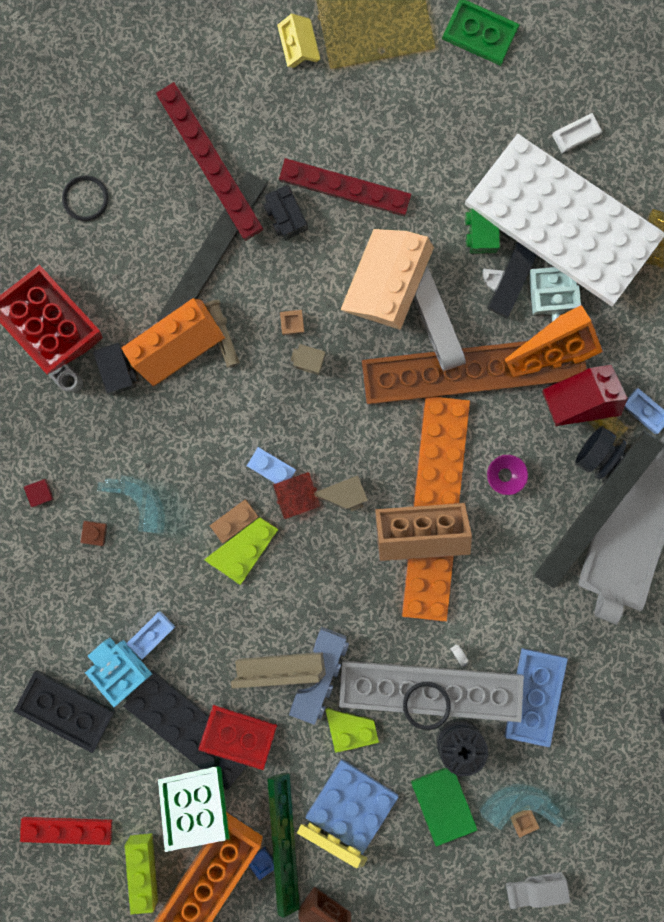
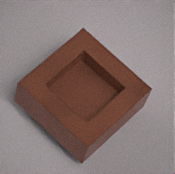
[80,521,107,546]

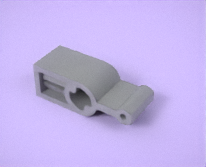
[506,872,570,909]

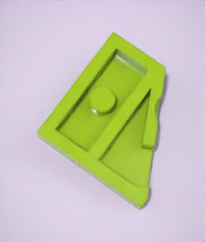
[326,708,379,753]

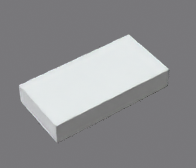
[552,113,602,154]

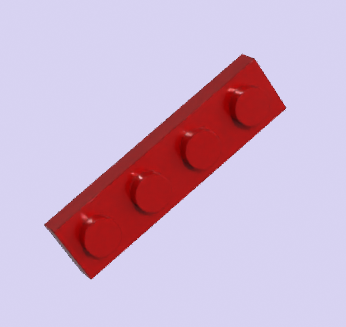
[20,817,112,845]

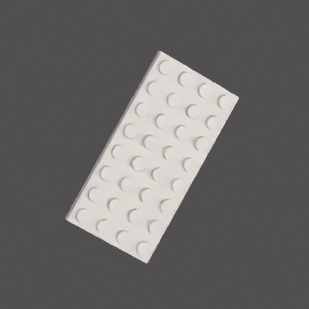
[465,134,664,306]

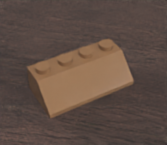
[375,503,472,561]

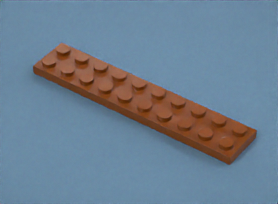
[361,341,586,405]

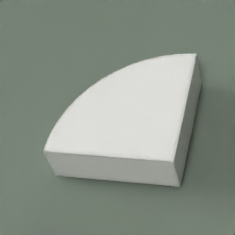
[483,269,504,292]
[450,645,469,667]

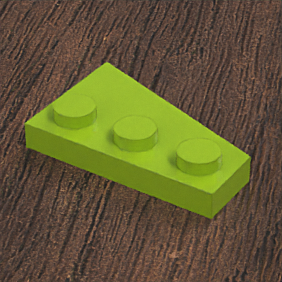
[204,517,278,585]

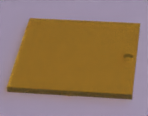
[316,0,435,69]

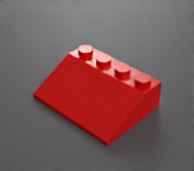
[0,265,103,375]

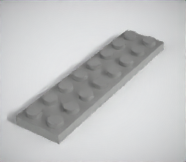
[339,661,524,722]

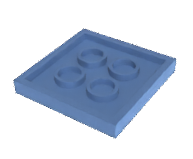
[306,759,398,855]

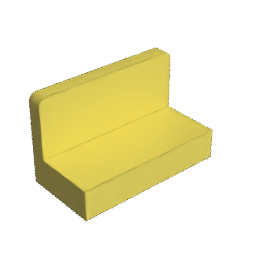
[278,14,320,68]

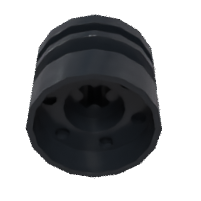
[575,426,632,484]
[436,719,488,776]

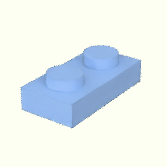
[624,388,664,434]
[247,447,296,489]
[126,611,175,659]

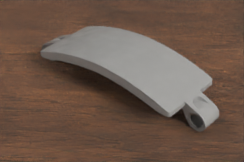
[579,435,664,625]

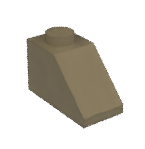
[314,475,368,512]

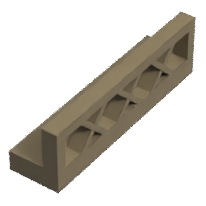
[231,652,326,688]

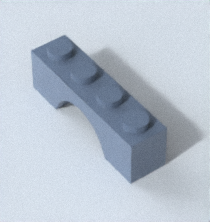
[289,627,349,725]

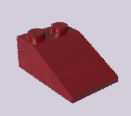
[542,365,628,426]

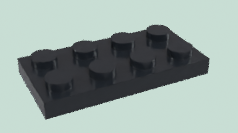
[13,670,116,753]

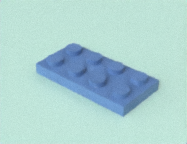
[504,648,567,747]

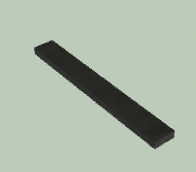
[156,172,267,322]
[535,431,664,588]

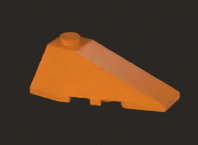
[505,305,603,377]

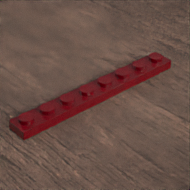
[156,82,264,241]

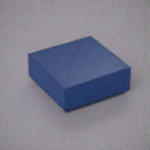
[249,847,274,880]

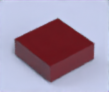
[24,479,54,508]

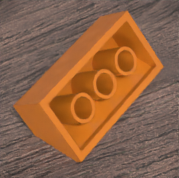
[121,298,225,386]

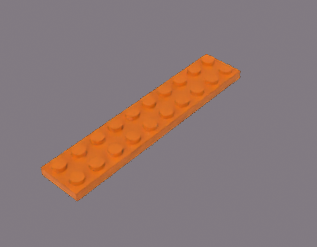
[402,397,470,622]

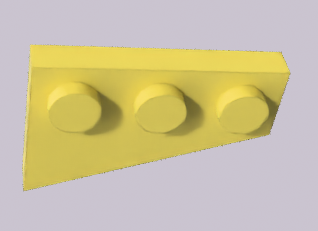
[297,822,367,868]

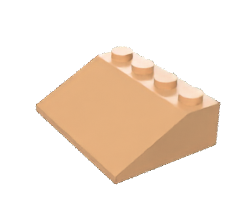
[341,229,434,330]

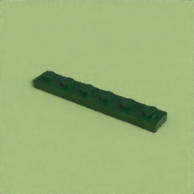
[267,772,300,918]

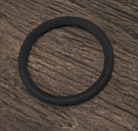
[62,175,108,221]
[403,682,451,730]

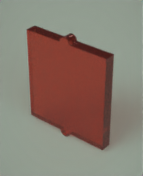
[272,472,320,519]

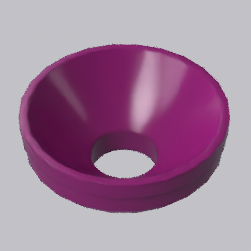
[487,455,528,495]

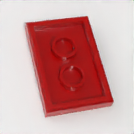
[198,705,277,770]

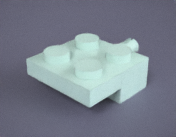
[529,267,581,322]

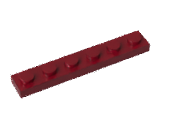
[279,158,411,217]

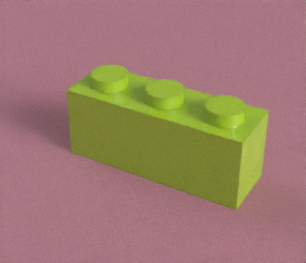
[125,833,158,915]

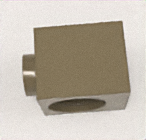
[291,344,326,375]

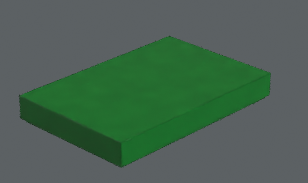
[442,0,520,66]
[411,767,477,847]

